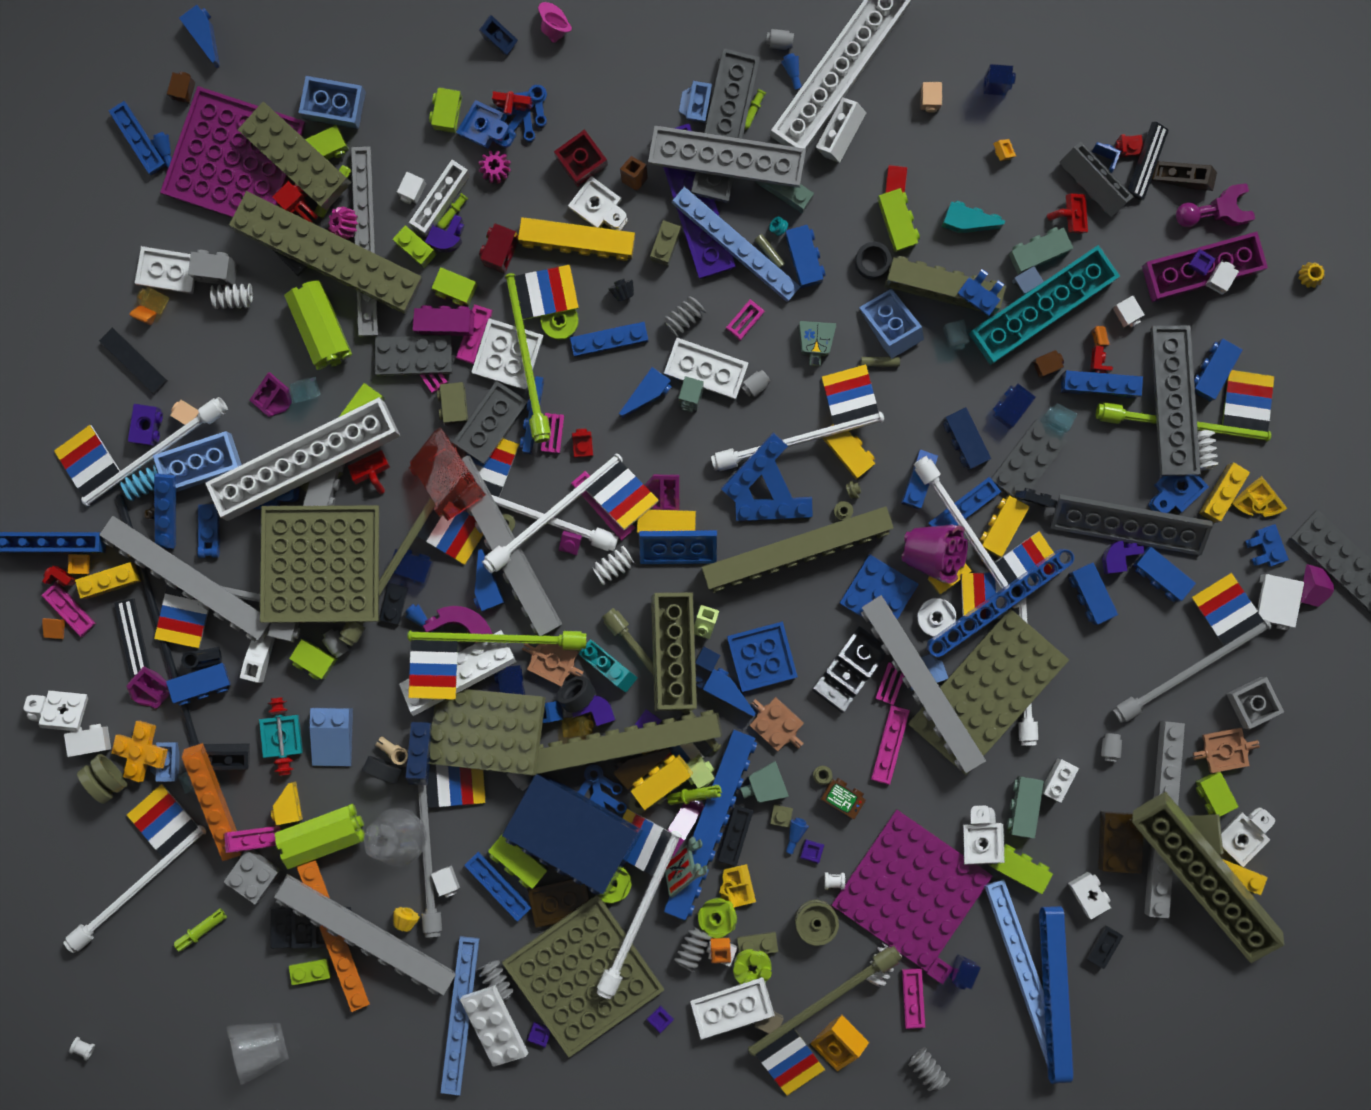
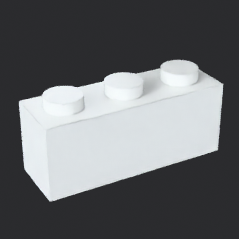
[816,97,866,163]

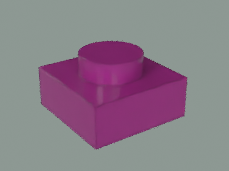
[559,531,582,555]
[926,957,953,984]

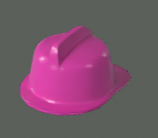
[538,2,572,43]

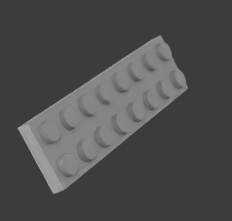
[648,126,806,188]

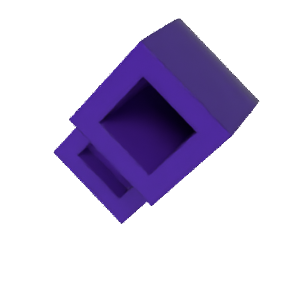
[425,215,465,253]
[1102,541,1144,574]
[572,695,616,726]

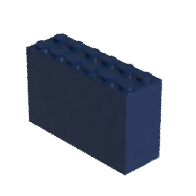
[502,773,643,895]

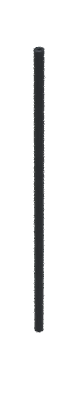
[116,495,199,744]

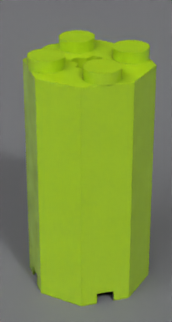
[284,280,352,370]
[275,804,366,869]

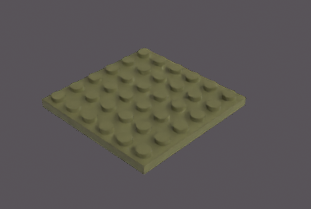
[260,505,380,623]
[502,895,665,1057]

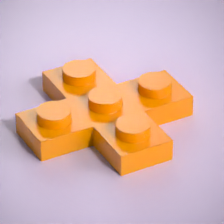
[112,721,168,782]

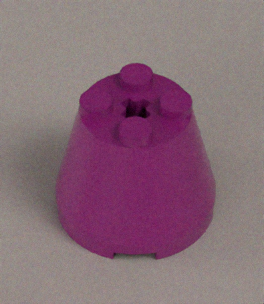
[902,525,968,584]

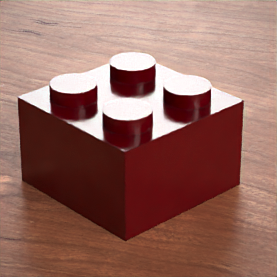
[554,129,608,187]
[479,223,519,274]

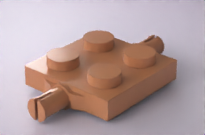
[522,635,584,686]
[750,697,804,751]
[1193,728,1260,773]

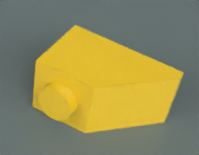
[271,782,303,825]

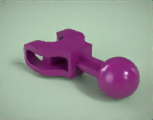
[1176,183,1256,227]

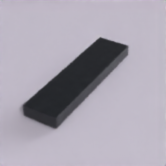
[99,327,168,394]

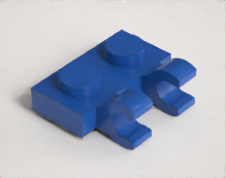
[957,269,1004,316]
[1245,524,1289,567]

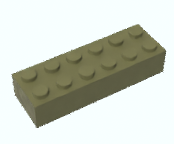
[238,101,352,211]
[884,256,1006,315]
[651,593,697,711]

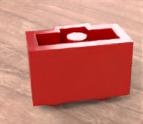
[272,181,318,223]

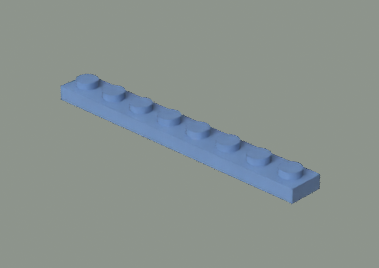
[671,187,800,302]
[441,936,480,1095]

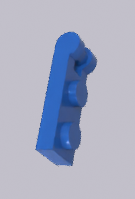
[198,504,220,558]

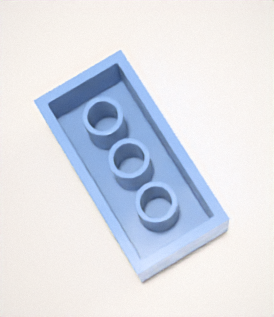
[153,431,241,492]

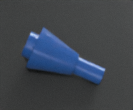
[781,53,802,90]
[151,132,172,169]
[405,604,436,633]
[786,818,809,854]

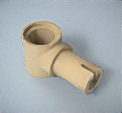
[375,736,408,767]

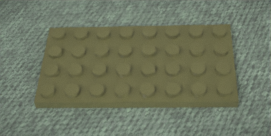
[908,608,1069,775]

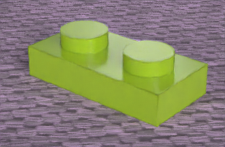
[289,958,331,985]

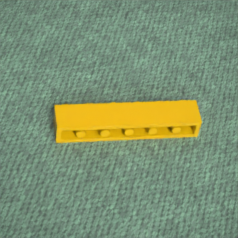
[518,217,635,261]

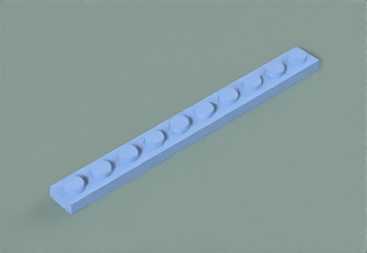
[985,879,1047,1064]

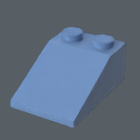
[859,289,924,359]
[310,708,353,766]

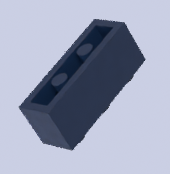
[942,407,991,470]
[406,722,432,785]

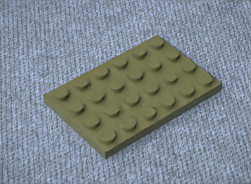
[429,689,546,775]

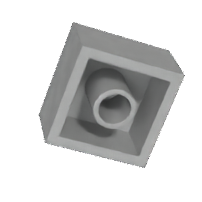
[188,250,238,286]
[1226,677,1284,729]
[224,849,282,904]

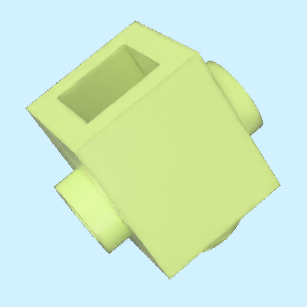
[694,605,719,639]
[686,754,715,788]

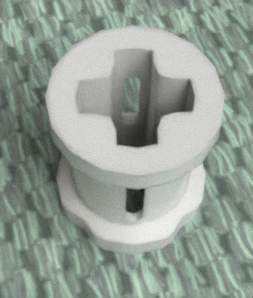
[824,872,845,890]
[69,1037,95,1061]

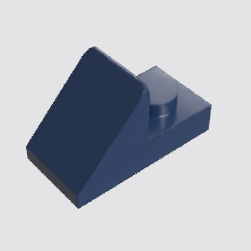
[479,15,518,55]
[695,647,721,689]

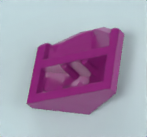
[249,372,292,417]
[645,474,680,511]
[1300,564,1334,607]
[126,666,170,708]

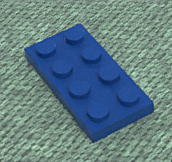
[639,530,717,564]

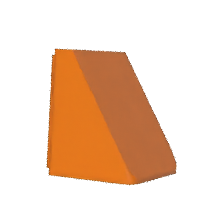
[129,306,157,325]
[1091,326,1109,346]
[42,618,65,639]
[711,938,731,963]

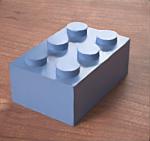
[299,76,366,129]

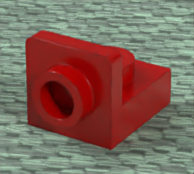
[1115,134,1143,157]
[1090,346,1113,374]
[572,429,594,458]
[42,566,76,586]

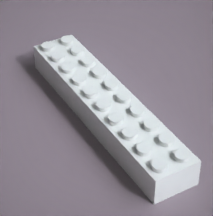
[770,0,911,150]
[205,397,400,521]

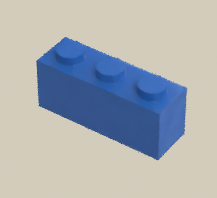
[785,224,826,289]
[1194,339,1243,402]
[1133,547,1196,602]
[1069,562,1118,625]
[166,663,232,706]

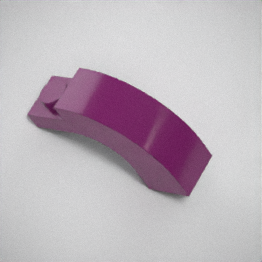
[423,606,493,644]

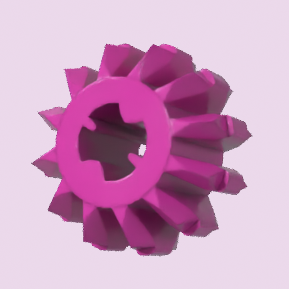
[479,150,511,183]
[328,207,359,240]

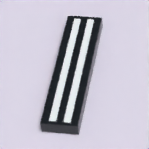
[1128,122,1169,200]
[114,598,150,677]

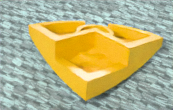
[1232,476,1287,517]

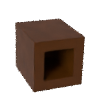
[167,71,195,104]
[620,156,648,191]
[1032,350,1064,379]

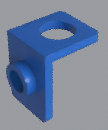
[1092,142,1121,173]

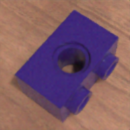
[128,404,163,447]

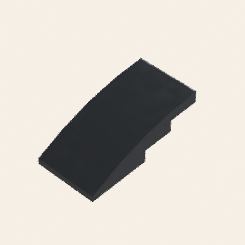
[812,626,886,713]
[270,907,351,948]

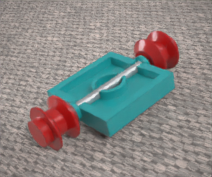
[259,697,303,775]

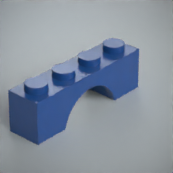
[1061,370,1143,399]

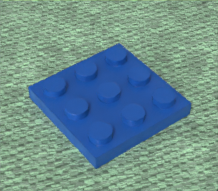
[840,554,919,623]
[727,621,798,692]

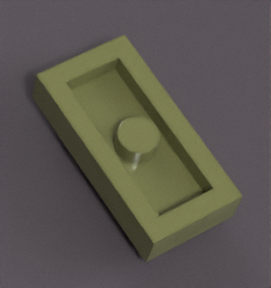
[737,932,778,954]

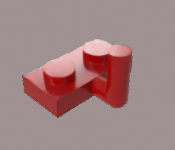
[492,91,532,115]
[1047,193,1088,234]
[348,450,390,494]

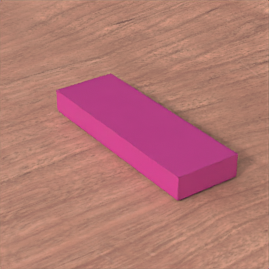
[456,304,493,364]
[41,582,96,637]
[224,826,281,852]
[902,968,925,1029]

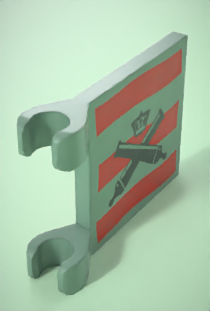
[665,837,708,898]

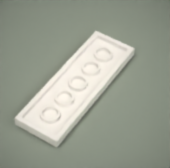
[399,630,516,716]

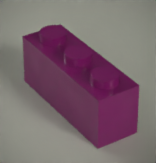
[413,305,475,336]

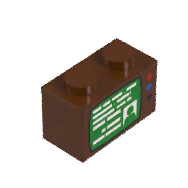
[820,778,866,819]

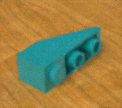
[942,201,1005,233]
[578,639,638,692]

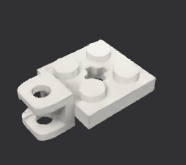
[568,176,628,231]
[23,691,88,732]
[964,805,1004,865]
[1221,808,1275,867]

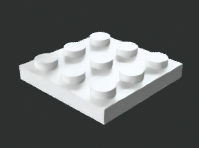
[471,319,544,390]

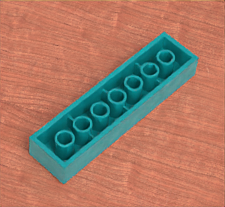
[969,245,1120,365]

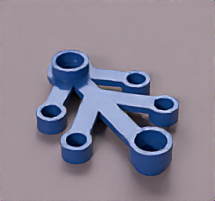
[495,85,547,147]
[577,764,627,814]

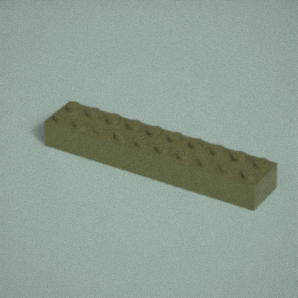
[229,191,422,315]
[702,506,894,592]
[536,710,722,774]
[1133,791,1284,963]

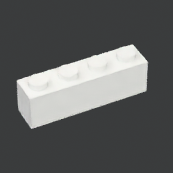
[409,160,470,237]

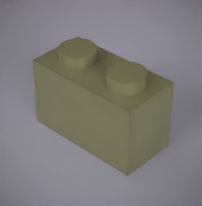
[650,220,681,266]
[437,382,468,425]

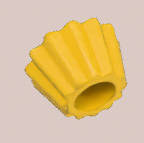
[1298,262,1325,288]
[393,907,420,932]

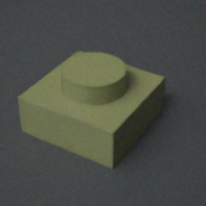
[770,804,793,827]

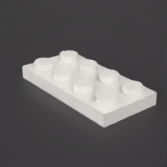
[664,338,748,400]
[690,978,775,1039]
[460,986,528,1067]

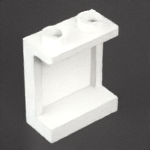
[1257,574,1304,630]

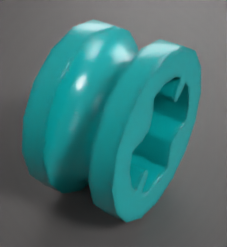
[769,216,788,236]

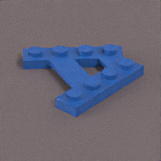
[721,432,813,521]

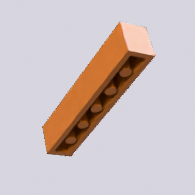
[182,743,242,861]

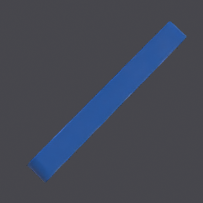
[927,549,1074,657]
[1039,906,1073,1084]

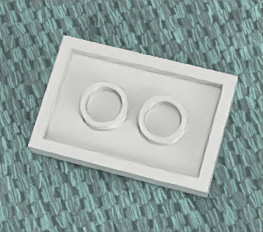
[135,246,195,294]

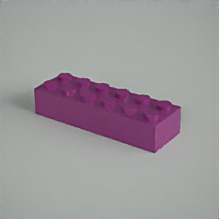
[1141,232,1268,303]

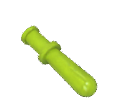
[744,89,766,130]
[437,193,468,230]

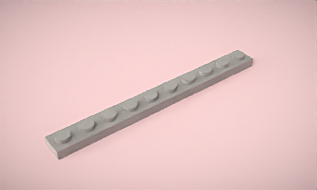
[351,147,378,337]

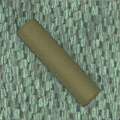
[754,234,785,268]
[861,357,900,367]

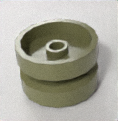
[77,754,127,804]
[795,899,839,946]

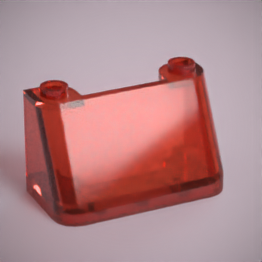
[408,427,486,521]

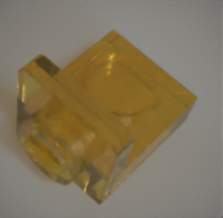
[137,287,169,315]
[562,715,593,737]

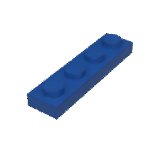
[109,101,166,175]
[570,322,649,357]
[520,376,545,455]
[154,473,176,549]
[928,477,1001,527]
[464,851,531,921]

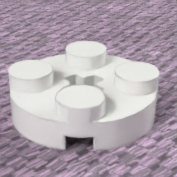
[917,598,956,636]

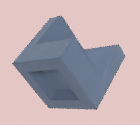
[1012,266,1044,294]

